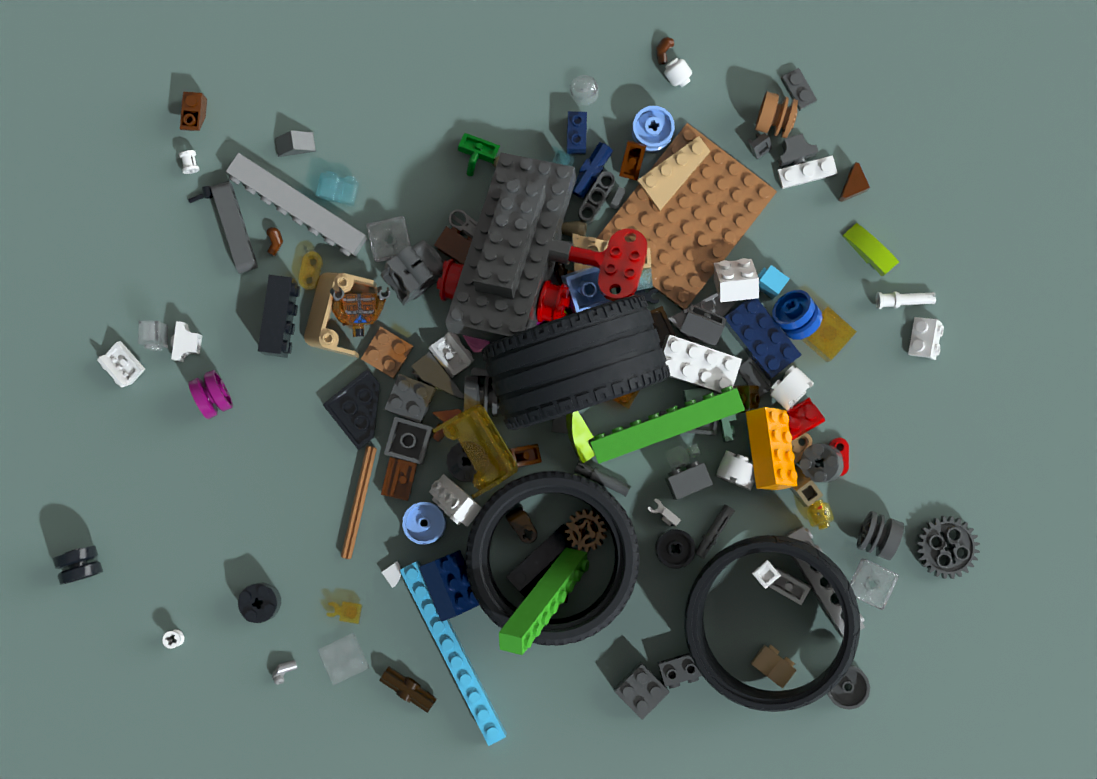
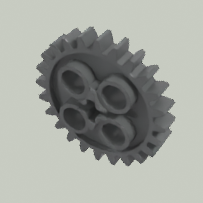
[915,516,980,579]

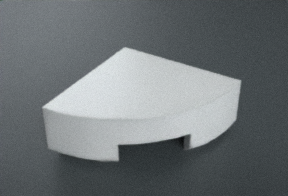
[382,561,401,588]

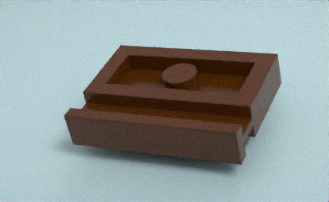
[381,457,417,501]

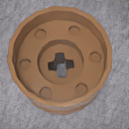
[755,91,798,139]

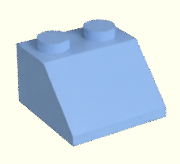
[561,267,612,313]

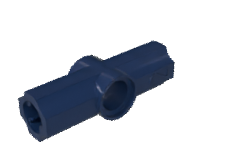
[572,142,613,199]

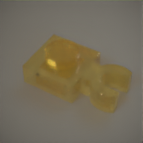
[326,601,363,624]

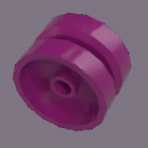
[188,370,233,419]

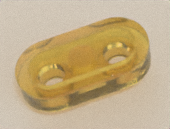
[298,251,323,290]

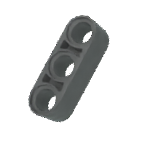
[578,171,615,224]

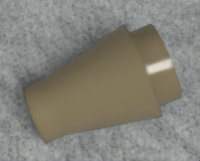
[561,220,587,237]

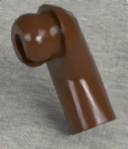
[266,227,283,256]

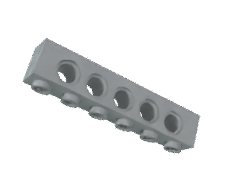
[784,526,865,638]

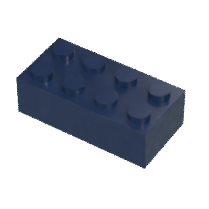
[724,298,802,380]

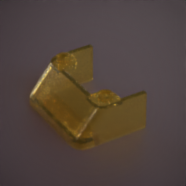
[433,404,518,499]

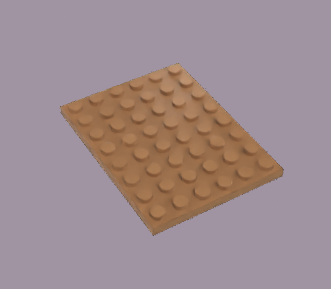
[596,123,777,310]

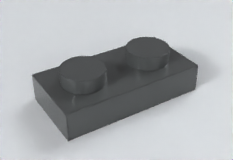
[781,68,817,111]

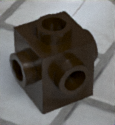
[733,385,760,413]

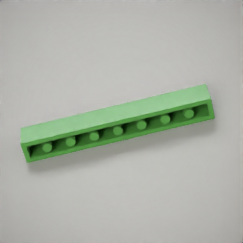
[590,385,745,464]
[499,548,589,655]

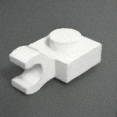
[647,499,681,526]

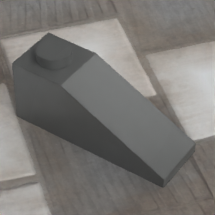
[412,352,464,400]

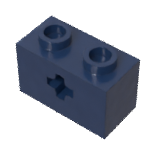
[567,111,587,155]

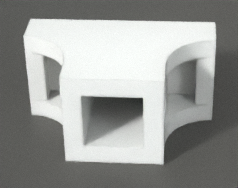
[171,321,202,362]

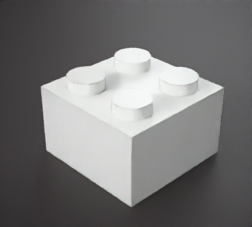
[714,258,759,302]

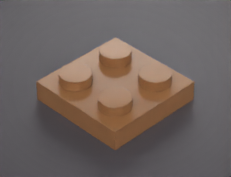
[361,326,414,379]

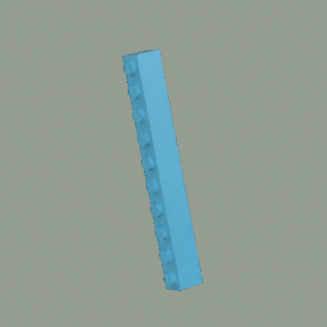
[400,560,507,746]

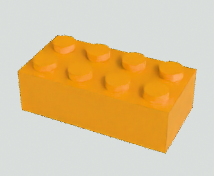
[746,407,798,490]

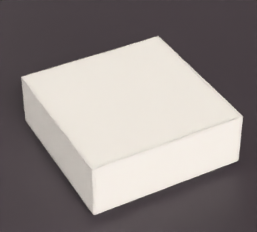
[752,560,781,589]

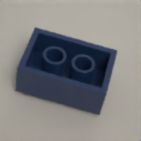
[419,550,479,622]

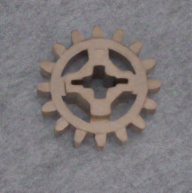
[565,509,608,552]

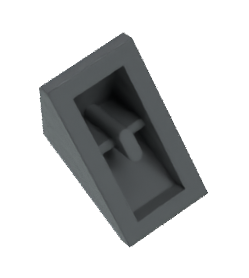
[276,130,316,157]

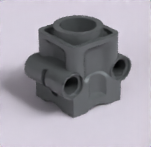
[380,240,444,306]

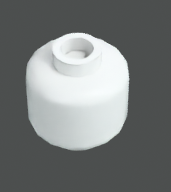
[664,58,692,87]

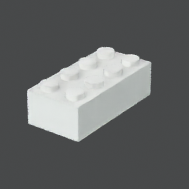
[662,335,742,393]

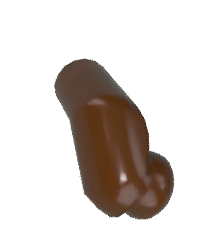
[656,37,674,65]

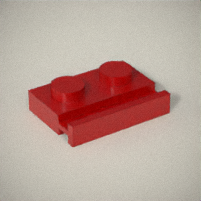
[787,397,825,441]

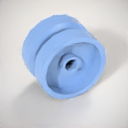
[631,106,674,153]
[402,502,447,545]

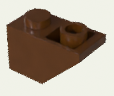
[180,92,207,131]

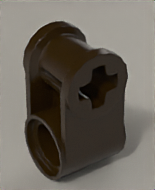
[505,506,538,543]

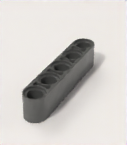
[211,181,258,274]

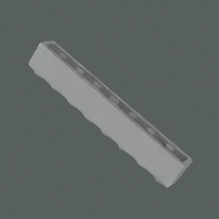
[226,153,368,257]

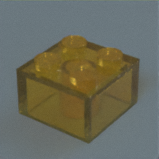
[801,306,857,362]

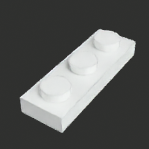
[777,155,838,189]

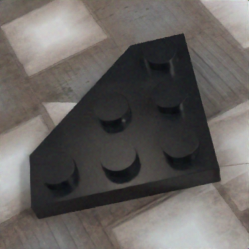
[323,369,380,450]

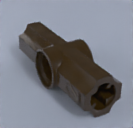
[379,666,437,713]

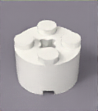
[770,366,814,411]
[716,450,755,491]

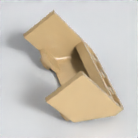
[304,272,377,358]

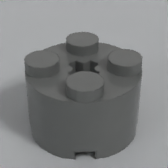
[799,443,844,483]

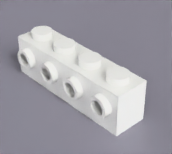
[429,474,482,527]

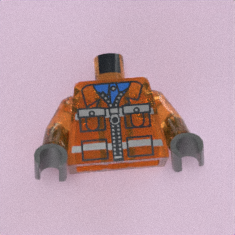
[330,286,390,337]

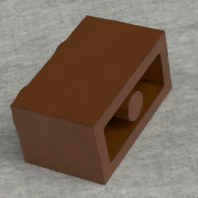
[434,226,472,265]

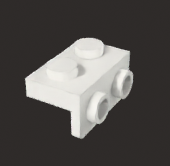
[908,317,944,360]
[428,332,474,378]
[97,341,145,387]

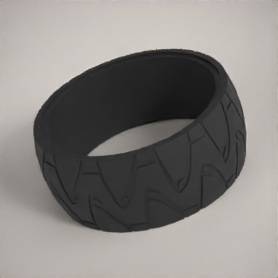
[684,535,860,712]

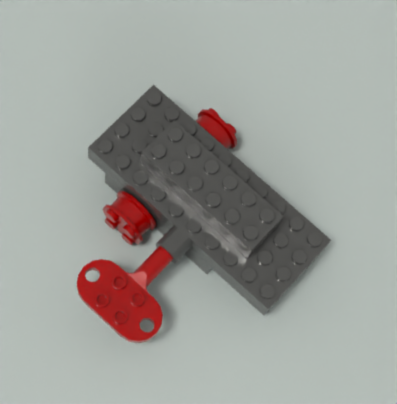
[437,152,647,342]

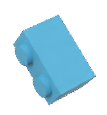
[758,265,790,299]

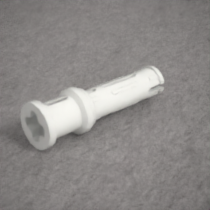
[876,291,936,309]

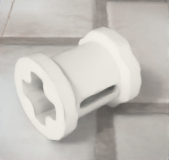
[179,150,200,174]
[162,629,185,649]

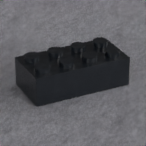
[258,275,301,358]

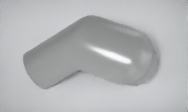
[272,660,297,685]

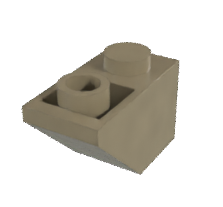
[790,464,823,507]

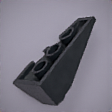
[506,524,573,598]

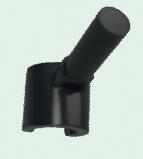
[188,186,213,203]

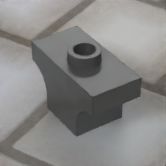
[777,133,819,167]

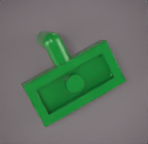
[457,133,500,176]

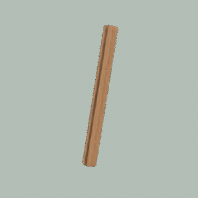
[341,446,377,559]

